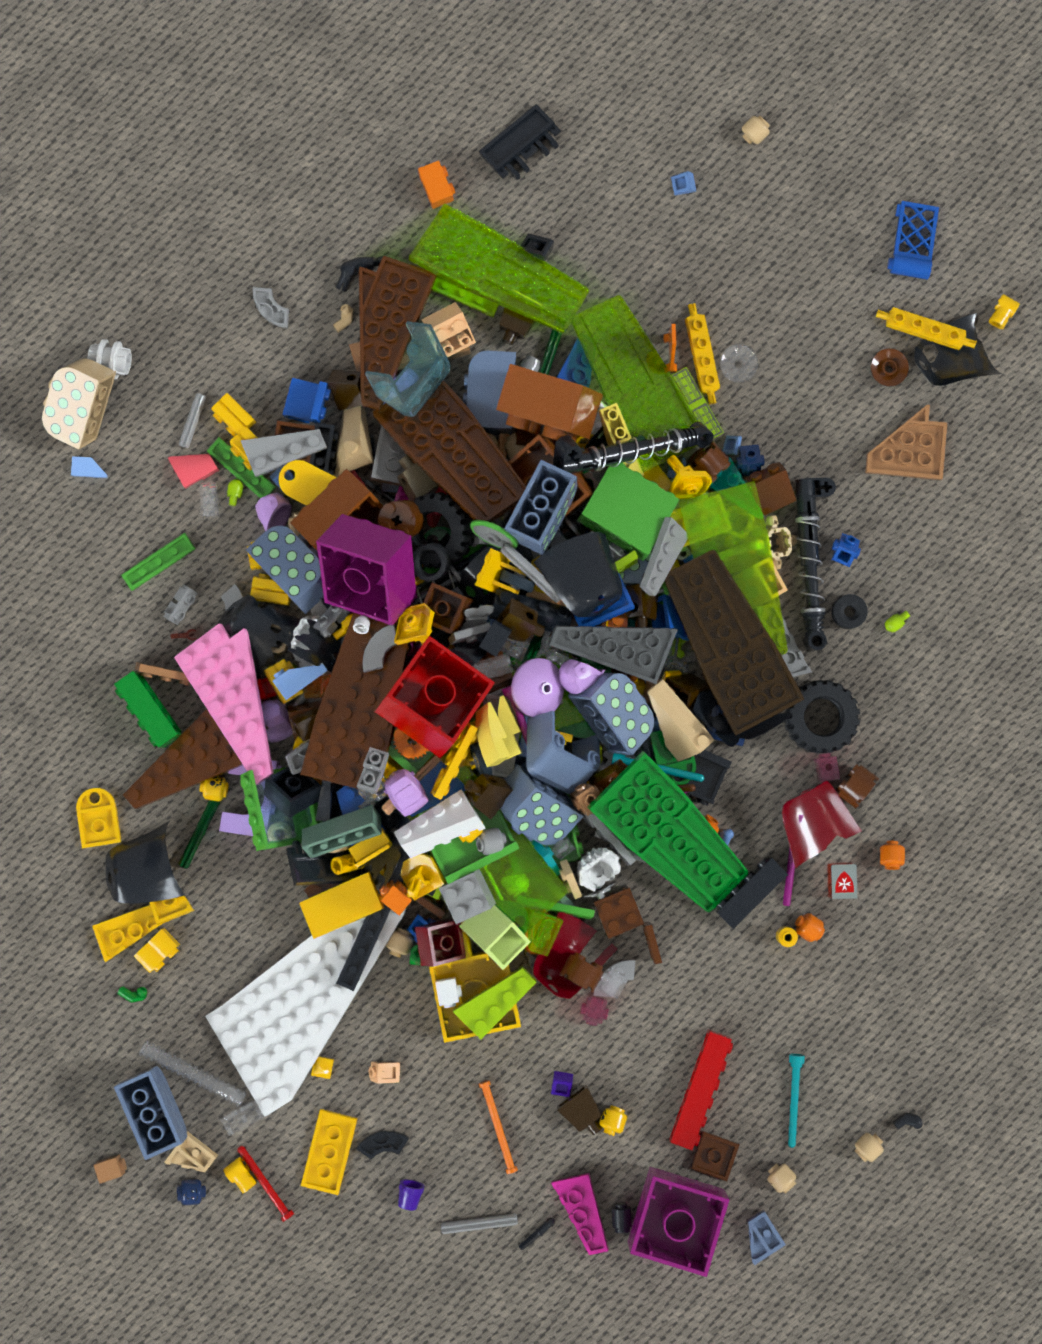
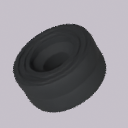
[831,594,868,629]

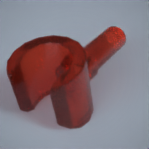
[170,629,197,641]

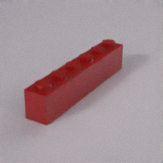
[669,1029,733,1151]

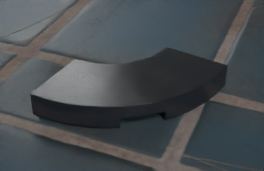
[356,1131,410,1160]

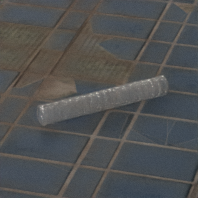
[139,1040,246,1107]

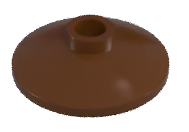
[871,348,909,387]

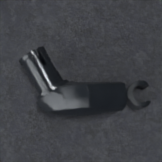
[336,256,383,292]

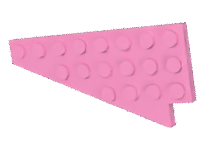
[174,623,274,785]

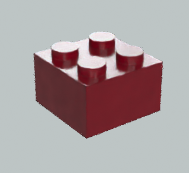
[415,919,466,967]

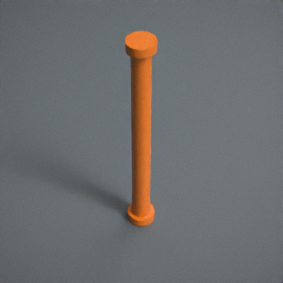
[479,1080,518,1174]

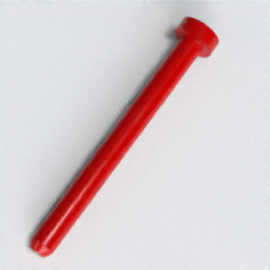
[237,1146,294,1222]

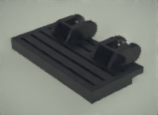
[479,104,561,180]
[286,840,365,886]

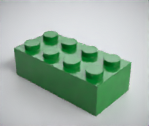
[114,671,183,748]

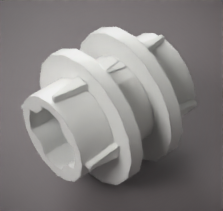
[87,339,132,380]

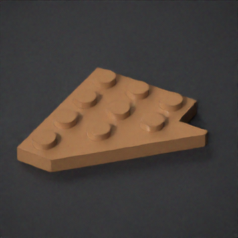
[865,405,947,480]

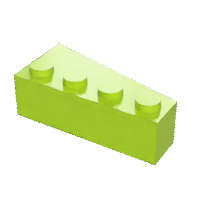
[453,966,537,1039]

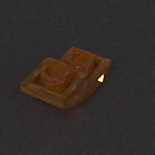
[304,675,331,699]

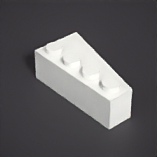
[394,789,486,858]

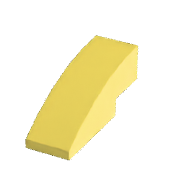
[498,695,522,760]
[475,702,510,767]

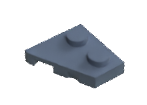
[747,1210,786,1265]

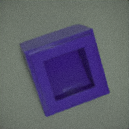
[551,1071,573,1097]

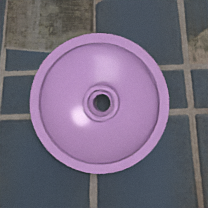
[511,658,564,717]

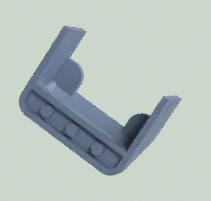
[527,711,600,795]

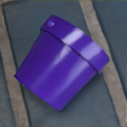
[398,1179,425,1211]

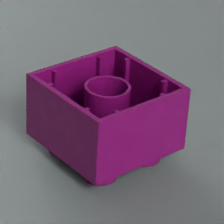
[316,514,417,625]
[627,1166,730,1277]

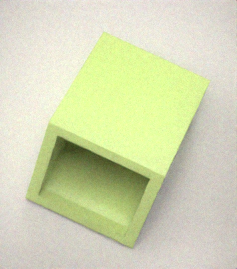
[459,905,531,970]

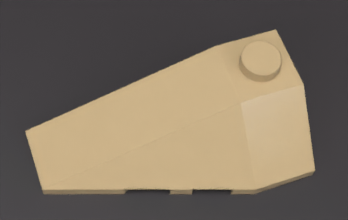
[336,406,373,475]
[647,679,714,762]

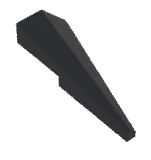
[316,780,344,821]

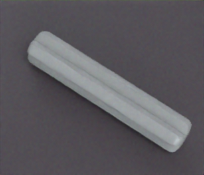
[179,393,206,448]

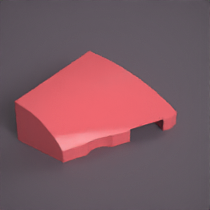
[168,454,219,489]

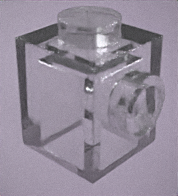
[599,967,628,999]

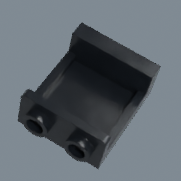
[680,750,732,806]

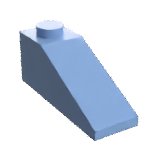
[273,663,333,700]

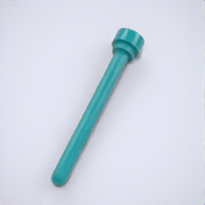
[611,753,704,782]
[788,1053,805,1148]

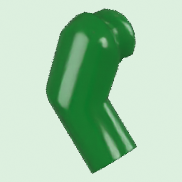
[117,986,148,1003]

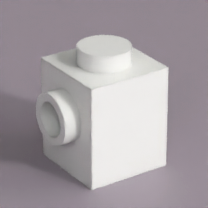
[435,977,462,1008]

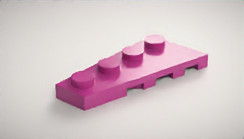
[551,1173,609,1255]

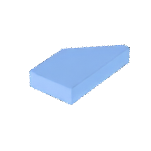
[71,456,108,478]

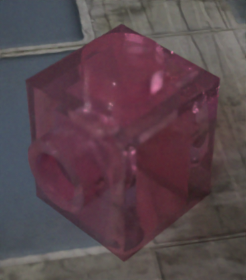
[814,753,840,782]
[580,995,609,1026]

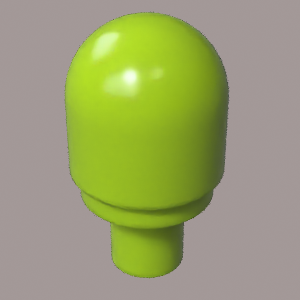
[227,479,243,506]
[885,611,910,632]

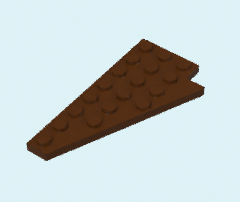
[359,256,437,411]
[123,709,269,809]

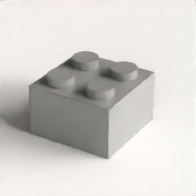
[439,869,496,924]

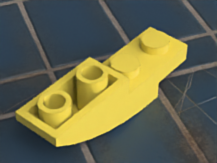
[599,403,644,476]

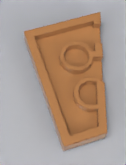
[135,662,191,686]

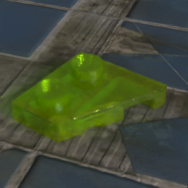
[528,909,563,956]

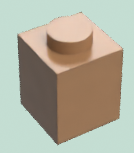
[94,1154,127,1184]

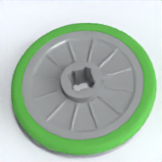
[470,520,518,549]

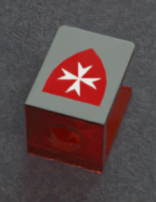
[827,863,858,899]

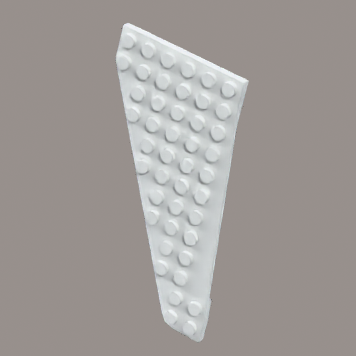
[205,882,406,1116]

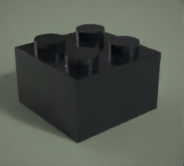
[264,766,321,818]

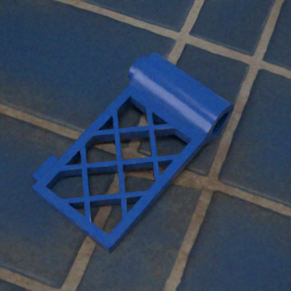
[887,201,939,280]

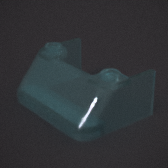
[365,321,450,417]

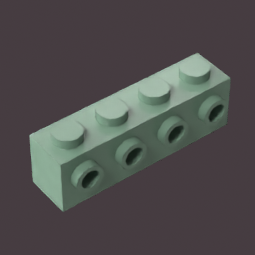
[302,805,382,858]

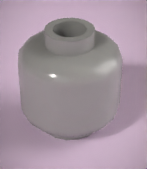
[476,827,507,855]

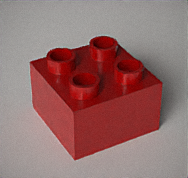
[375,636,495,758]

